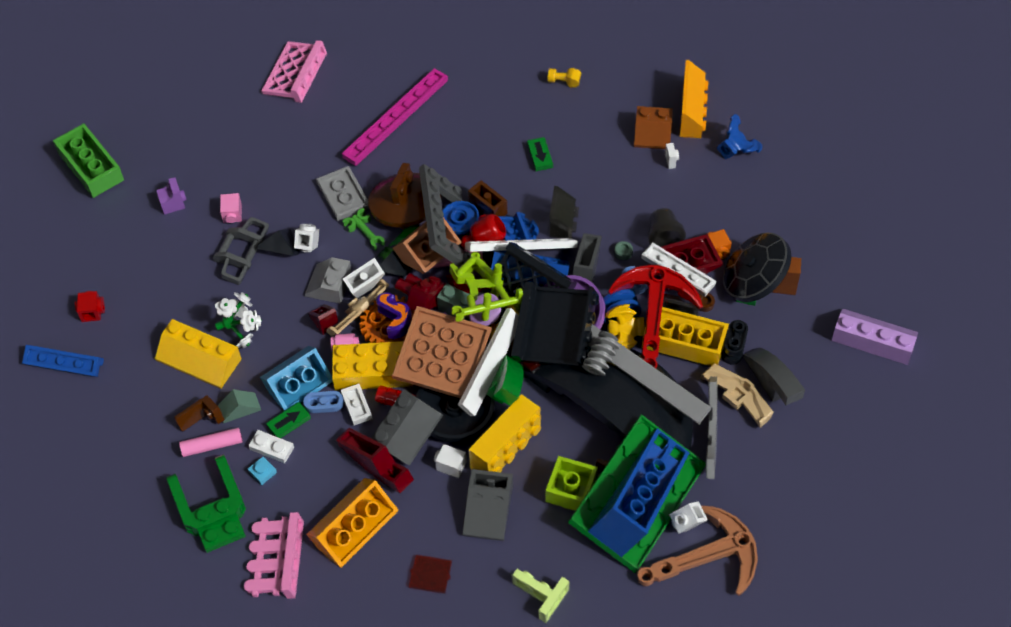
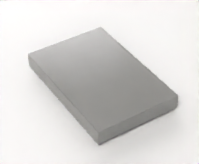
[316,166,369,221]

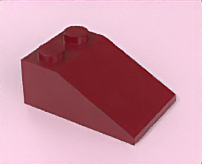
[661,234,723,291]

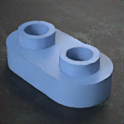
[303,391,344,413]

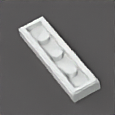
[641,242,716,297]

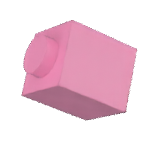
[220,193,242,223]

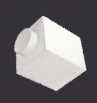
[434,444,467,478]

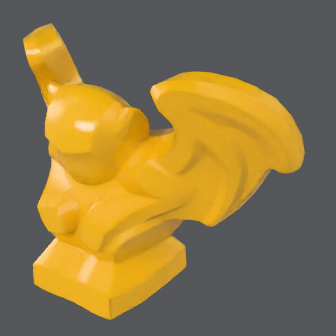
[605,304,645,350]

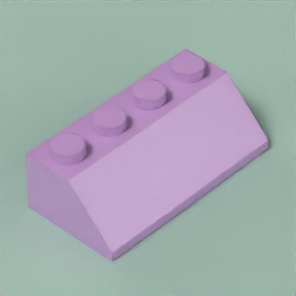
[832,309,918,365]

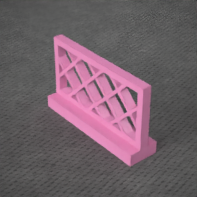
[262,40,327,103]

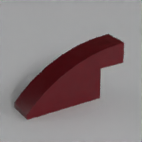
[335,427,414,493]

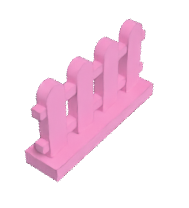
[244,512,304,599]

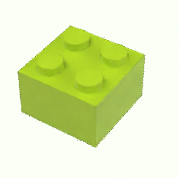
[545,456,598,511]

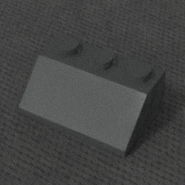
[371,389,443,466]

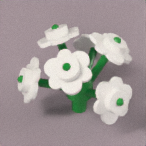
[215,292,262,348]

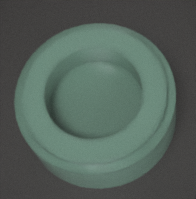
[614,241,633,260]

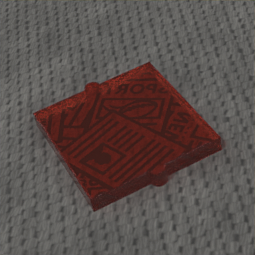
[409,555,452,594]

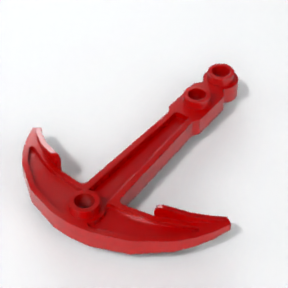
[608,265,703,368]

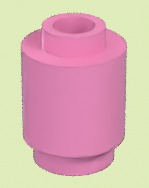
[331,333,359,352]

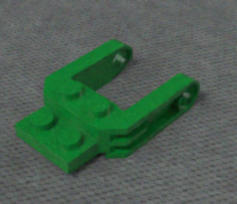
[166,454,246,553]

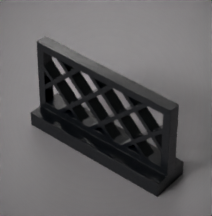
[500,242,577,297]

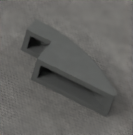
[573,233,602,283]
[743,347,805,406]

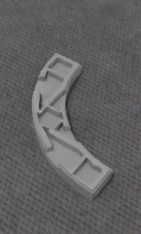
[706,376,718,479]

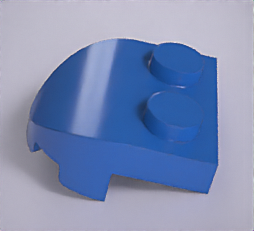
[498,212,539,240]

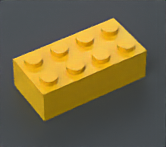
[332,341,413,391]
[469,394,541,473]

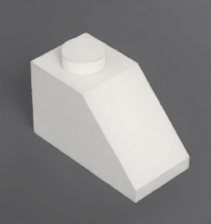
[343,258,385,299]

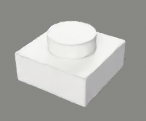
[665,143,679,169]

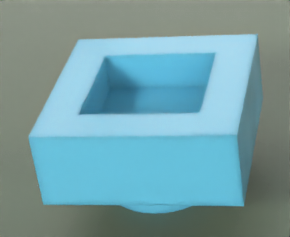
[248,457,277,485]

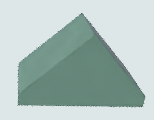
[218,389,261,423]

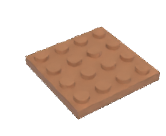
[392,306,492,398]

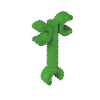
[342,208,385,251]

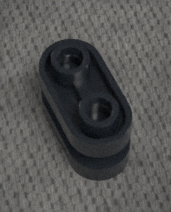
[722,320,748,365]

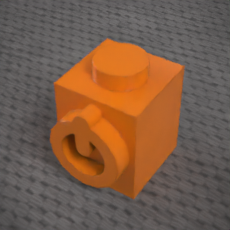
[707,229,732,260]

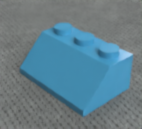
[260,346,333,411]

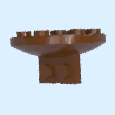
[368,163,441,229]

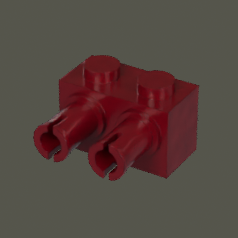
[395,273,446,311]

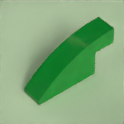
[486,354,524,406]

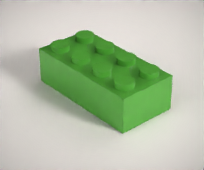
[53,124,124,198]

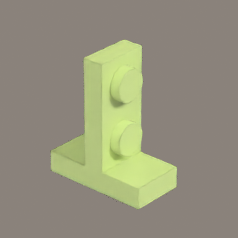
[512,569,569,623]

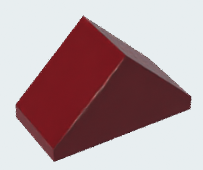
[308,304,338,335]

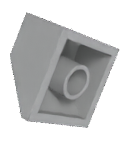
[305,257,352,304]

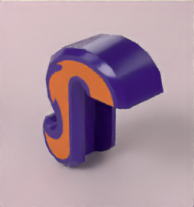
[376,292,412,339]

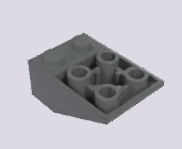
[463,469,513,541]

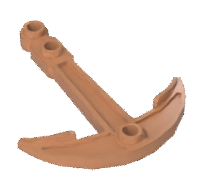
[637,506,758,596]

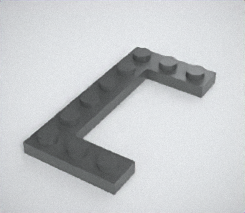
[419,164,471,267]

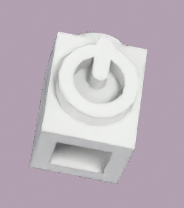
[294,224,319,252]
[669,501,708,533]

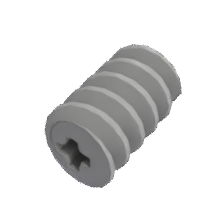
[582,331,620,376]

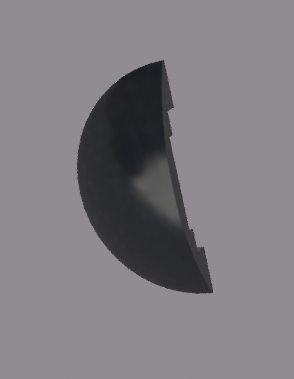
[522,347,693,451]

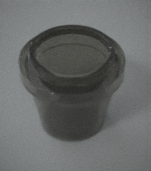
[648,208,686,247]

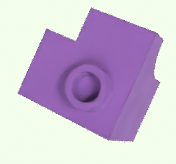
[156,177,186,215]

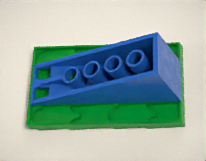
[568,415,706,573]

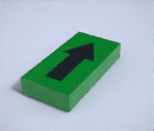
[527,137,553,171]
[266,402,311,438]

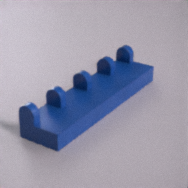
[22,345,104,377]

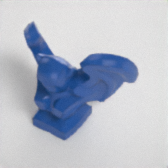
[716,114,763,159]

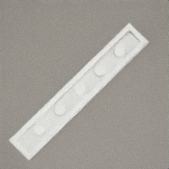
[465,238,578,252]
[458,308,519,416]

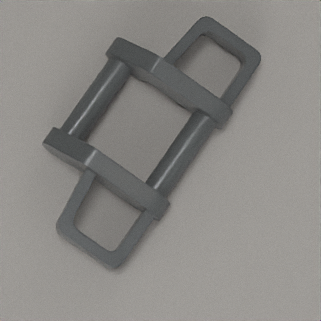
[213,217,269,285]

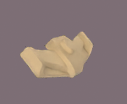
[326,279,389,337]
[700,363,774,428]

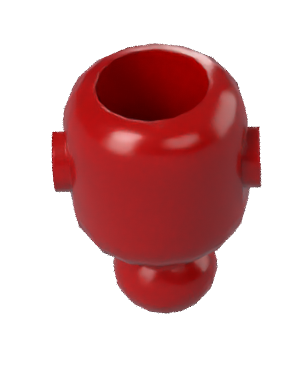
[461,214,506,250]

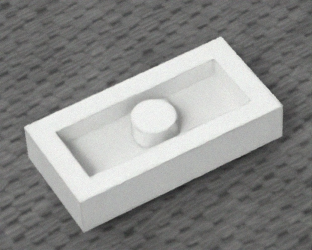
[341,384,373,425]
[249,430,294,463]

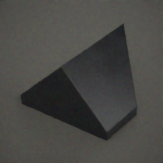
[257,229,299,256]
[375,245,413,279]

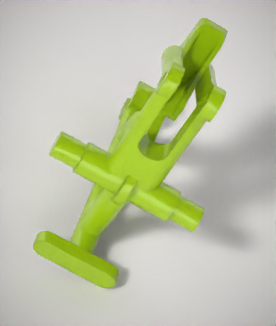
[449,252,523,322]

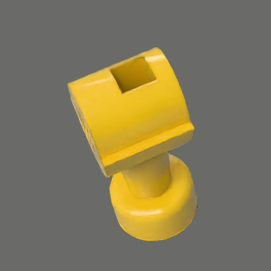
[548,68,581,88]

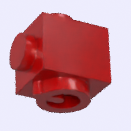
[75,291,105,322]

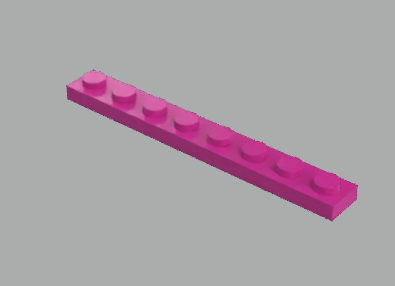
[342,68,448,166]

